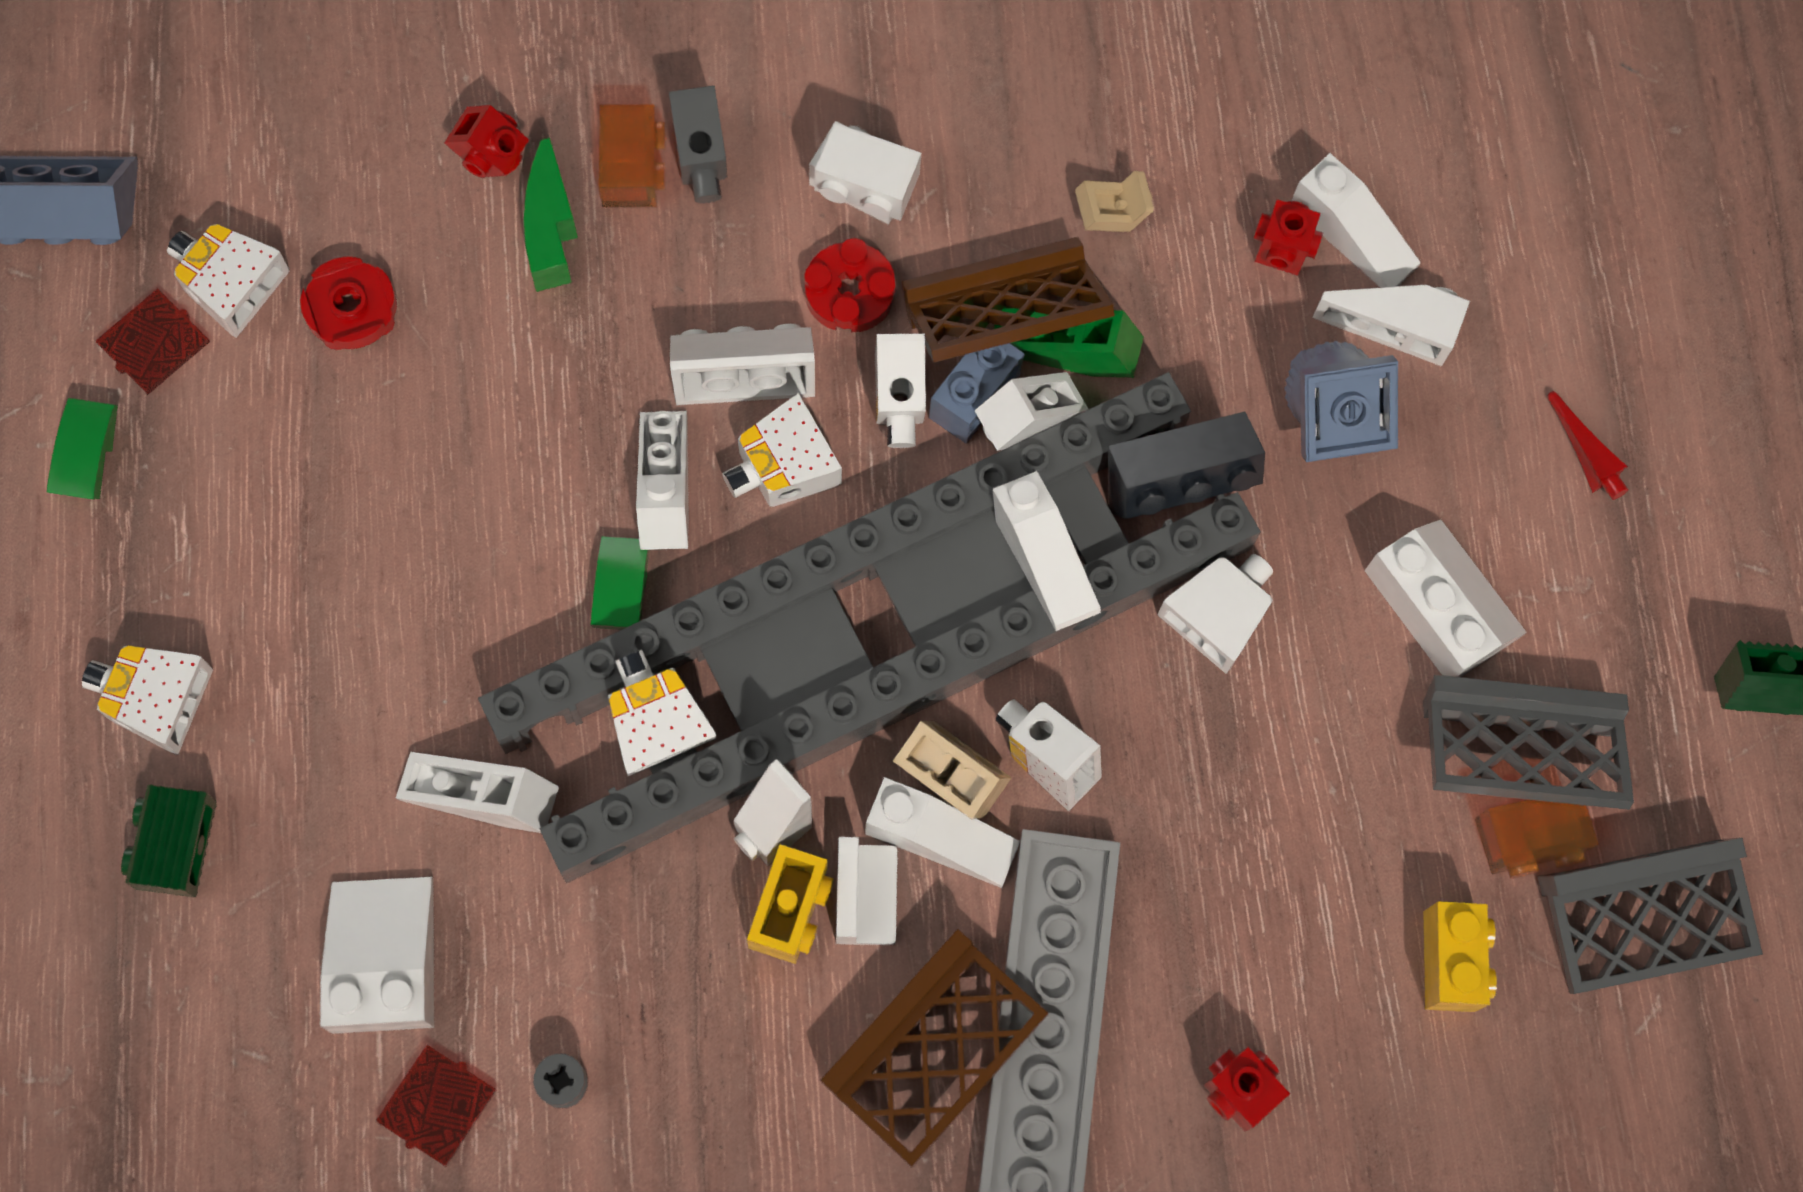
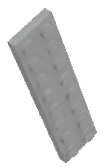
[978,829,1121,1192]

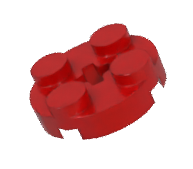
[804,238,896,332]
[300,256,397,350]

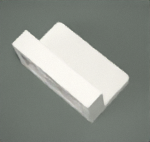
[836,837,897,945]

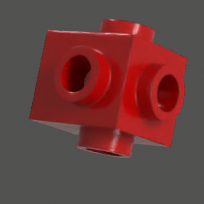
[444,105,529,178]
[1253,199,1323,276]
[1204,1047,1290,1132]

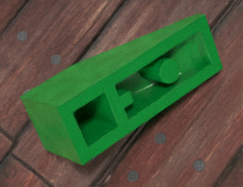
[993,308,1144,378]

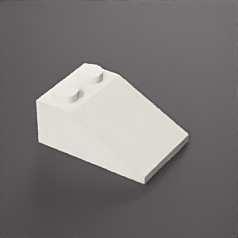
[320,877,434,1034]

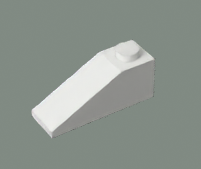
[1291,153,1421,288]
[1313,285,1470,366]
[993,471,1101,631]
[396,752,559,833]
[734,759,812,866]
[865,777,1020,888]

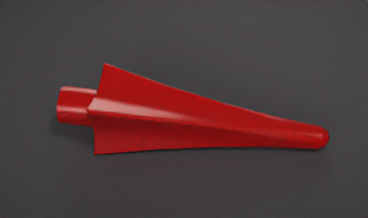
[1547,391,1628,500]

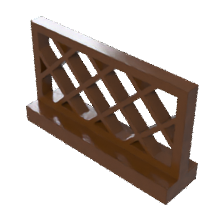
[902,237,1115,363]
[820,929,1049,1168]

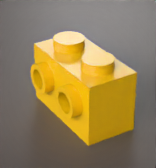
[747,844,834,964]
[1423,902,1497,1012]

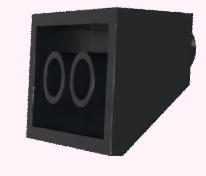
[1108,411,1266,519]

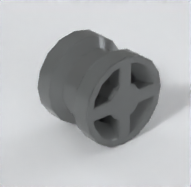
[533,1054,588,1108]

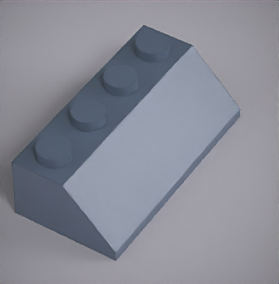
[0,156,138,245]

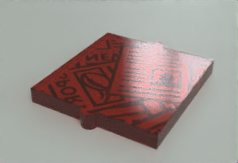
[95,288,210,395]
[376,1044,497,1167]

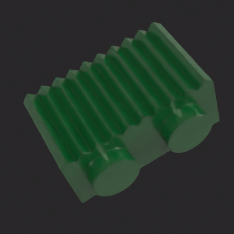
[1714,640,1803,715]
[121,784,217,898]

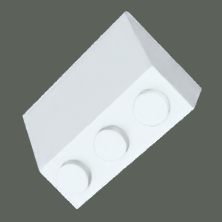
[670,324,815,405]
[1365,519,1527,677]

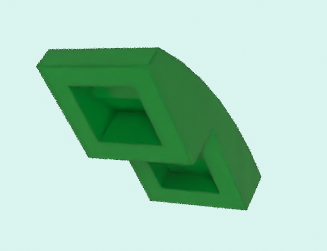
[46,398,118,500]
[590,536,649,630]

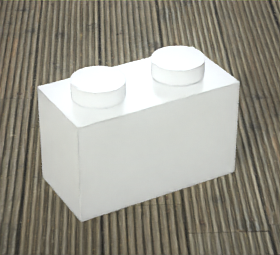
[814,122,921,221]
[974,372,1089,451]

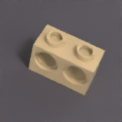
[893,721,1011,819]

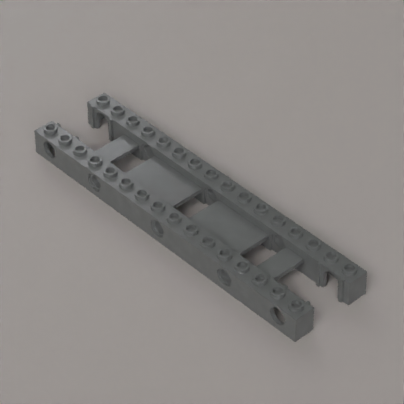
[478,372,1261,884]

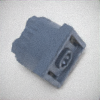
[1284,341,1398,462]

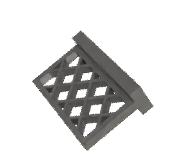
[1423,675,1634,810]
[1538,838,1763,994]

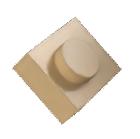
[1075,171,1154,232]

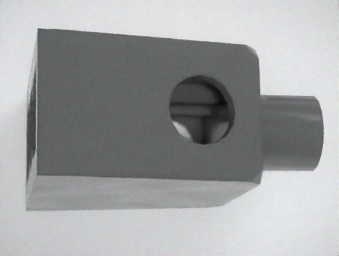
[669,85,727,204]

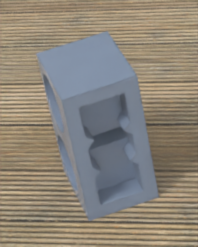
[929,328,1024,444]

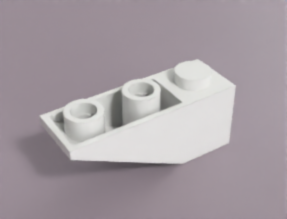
[636,411,689,550]

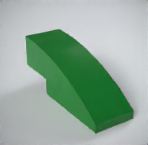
[524,138,578,292]

